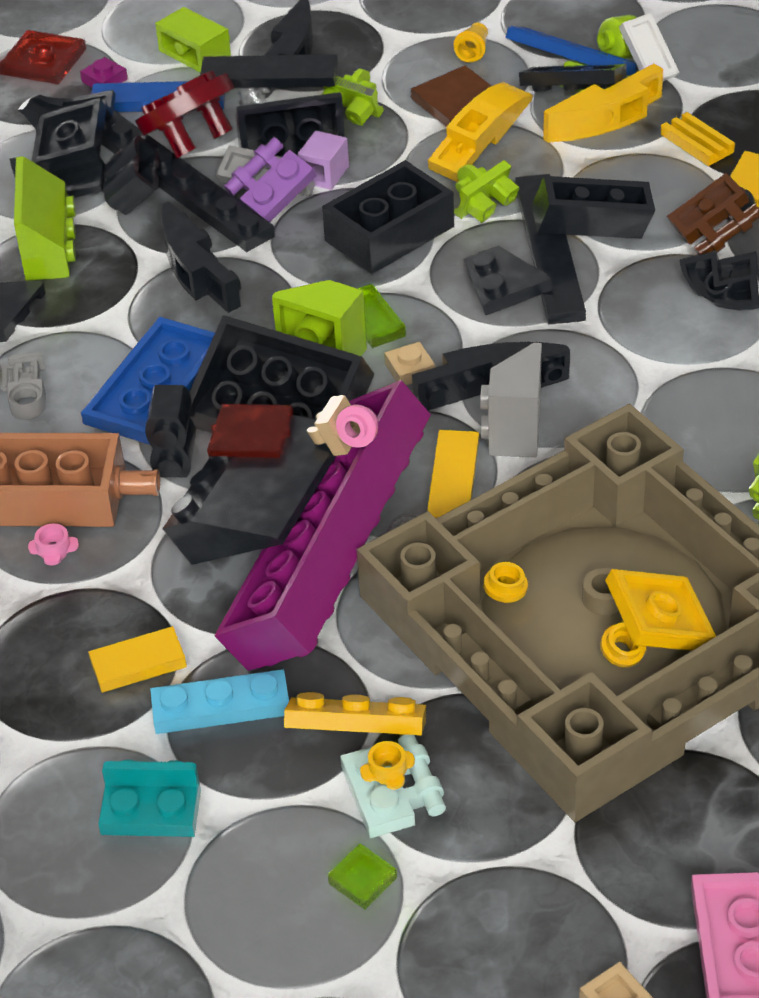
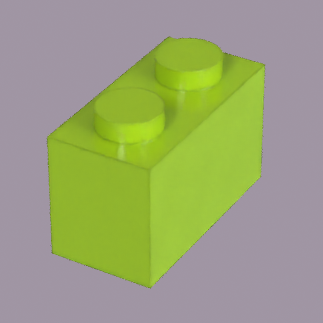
[155,6,231,73]

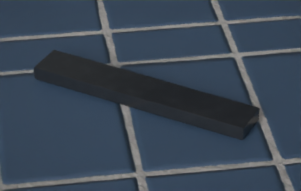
[515,174,586,325]

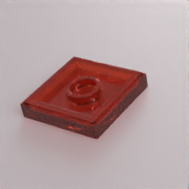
[0,30,86,85]

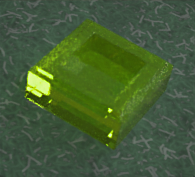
[328,843,397,910]

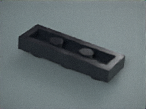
[519,64,627,91]

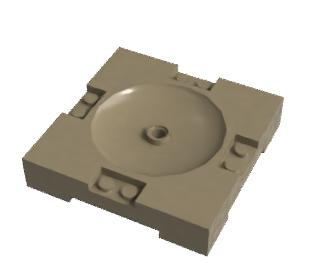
[357,403,759,823]

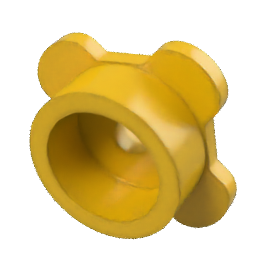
[360,741,415,790]

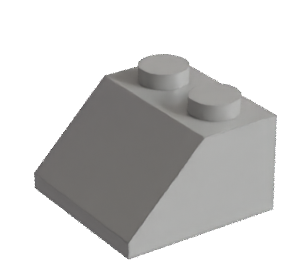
[480,343,542,457]

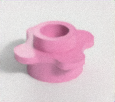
[28,523,79,566]

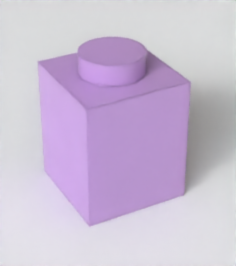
[298,131,349,190]

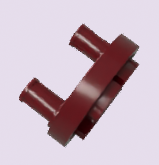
[135,70,235,159]

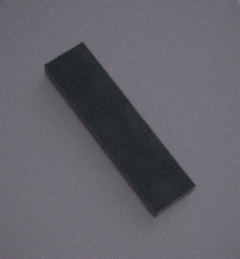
[200,54,338,88]

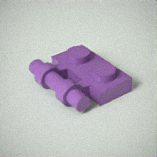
[224,137,317,222]

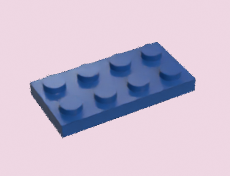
[81,317,215,445]

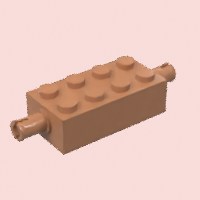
[0,433,160,527]

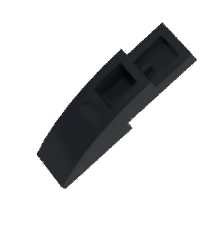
[255,0,313,99]
[161,201,241,313]
[412,342,570,411]

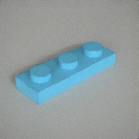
[150,669,289,734]

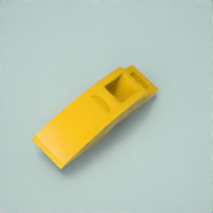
[543,63,663,143]
[428,82,533,182]

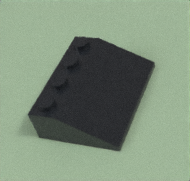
[189,315,374,437]
[162,411,336,565]

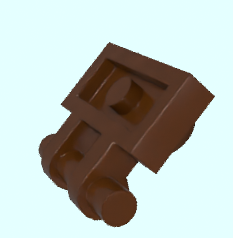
[667,173,759,255]

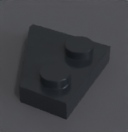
[464,246,554,315]

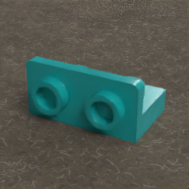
[98,759,201,837]

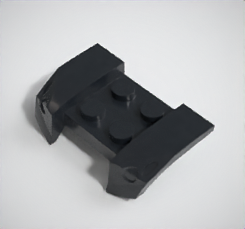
[10,90,116,198]

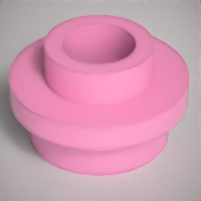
[336,405,378,448]

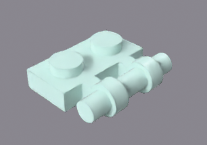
[340,734,446,839]

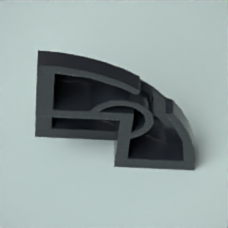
[679,251,759,310]

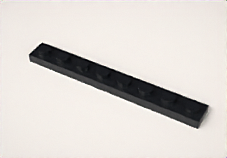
[101,110,275,252]

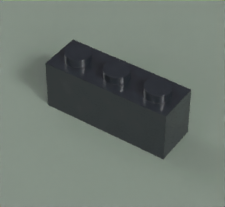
[532,176,655,239]

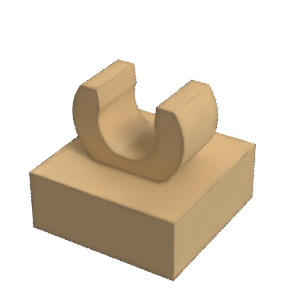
[307,395,360,456]

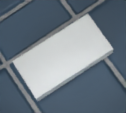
[619,13,679,81]

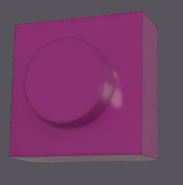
[80,57,128,88]

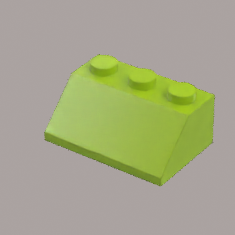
[14,156,76,281]

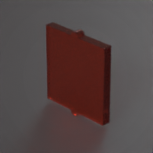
[207,404,293,458]

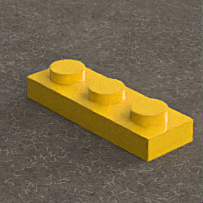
[284,692,426,735]

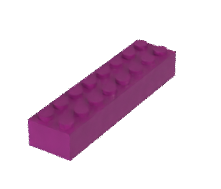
[214,380,431,671]

